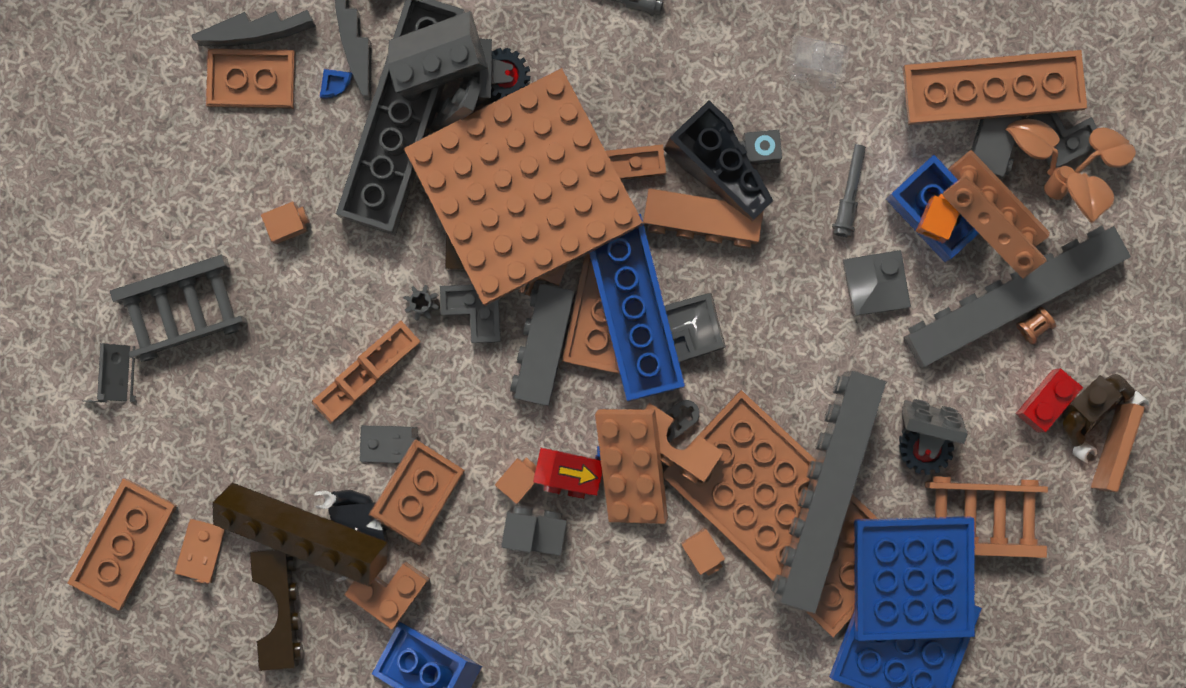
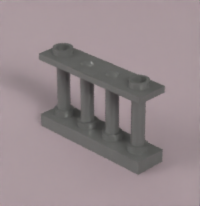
[110,254,248,362]

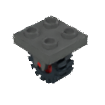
[460,38,531,107]
[899,399,968,475]

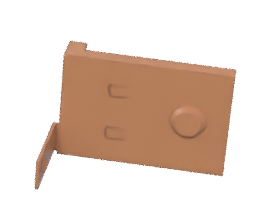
[174,519,225,584]

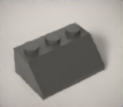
[387,11,488,97]

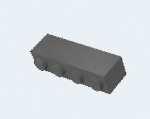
[971,56,1027,179]
[510,284,575,406]

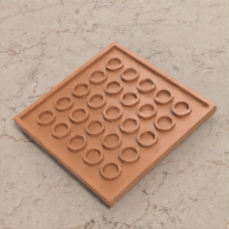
[404,68,643,306]

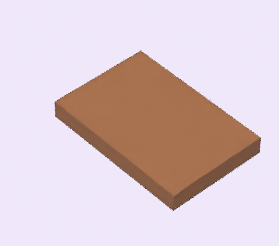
[206,48,295,109]
[1091,403,1144,492]
[369,439,465,546]

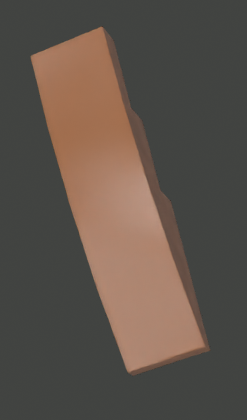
[312,320,421,424]

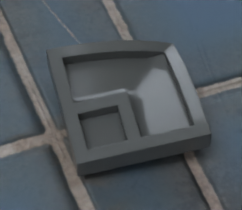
[843,250,911,316]
[665,293,726,363]

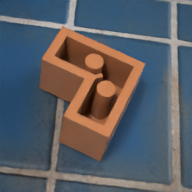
[344,561,430,629]

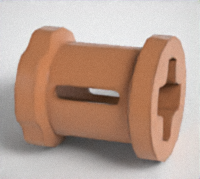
[1016,306,1056,344]

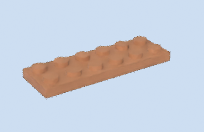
[903,50,1087,125]

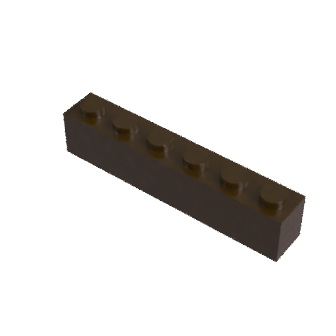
[212,482,388,586]

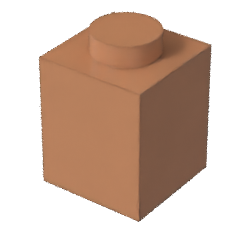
[260,201,310,244]
[495,457,537,504]
[680,528,725,576]

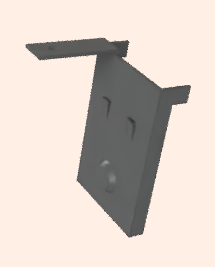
[82,343,136,403]
[360,425,418,463]

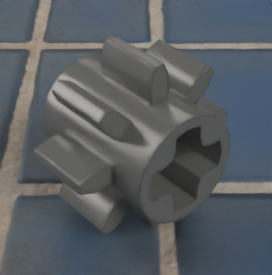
[403,285,440,321]

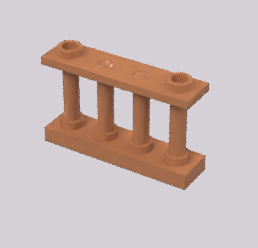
[942,150,1050,278]
[925,476,1048,558]

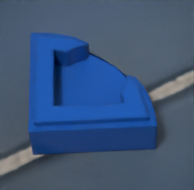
[320,69,353,99]

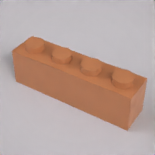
[643,188,764,248]

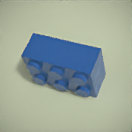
[886,155,979,262]

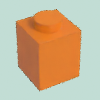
[916,194,960,243]

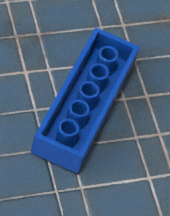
[589,214,685,402]

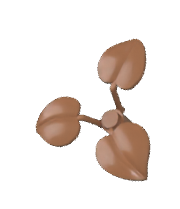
[1005,119,1136,223]

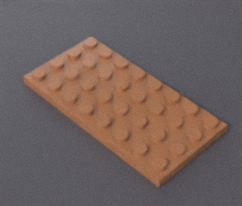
[663,390,878,637]

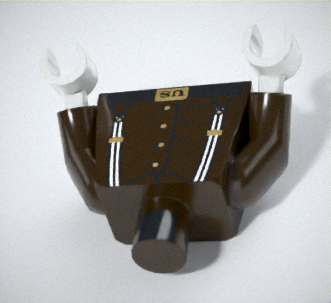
[1062,374,1149,463]

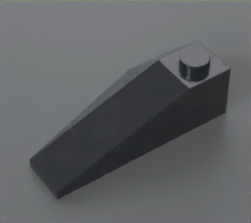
[664,100,773,222]

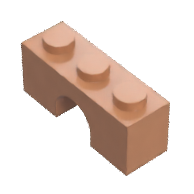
[645,403,724,484]

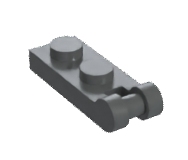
[430,80,482,132]

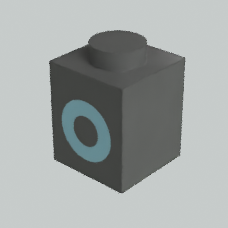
[739,130,782,165]

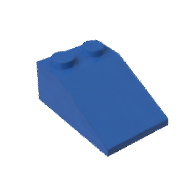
[372,621,482,688]

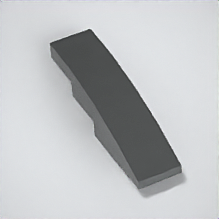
[335,0,372,100]
[191,10,316,47]

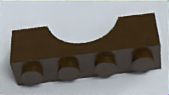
[250,549,303,671]

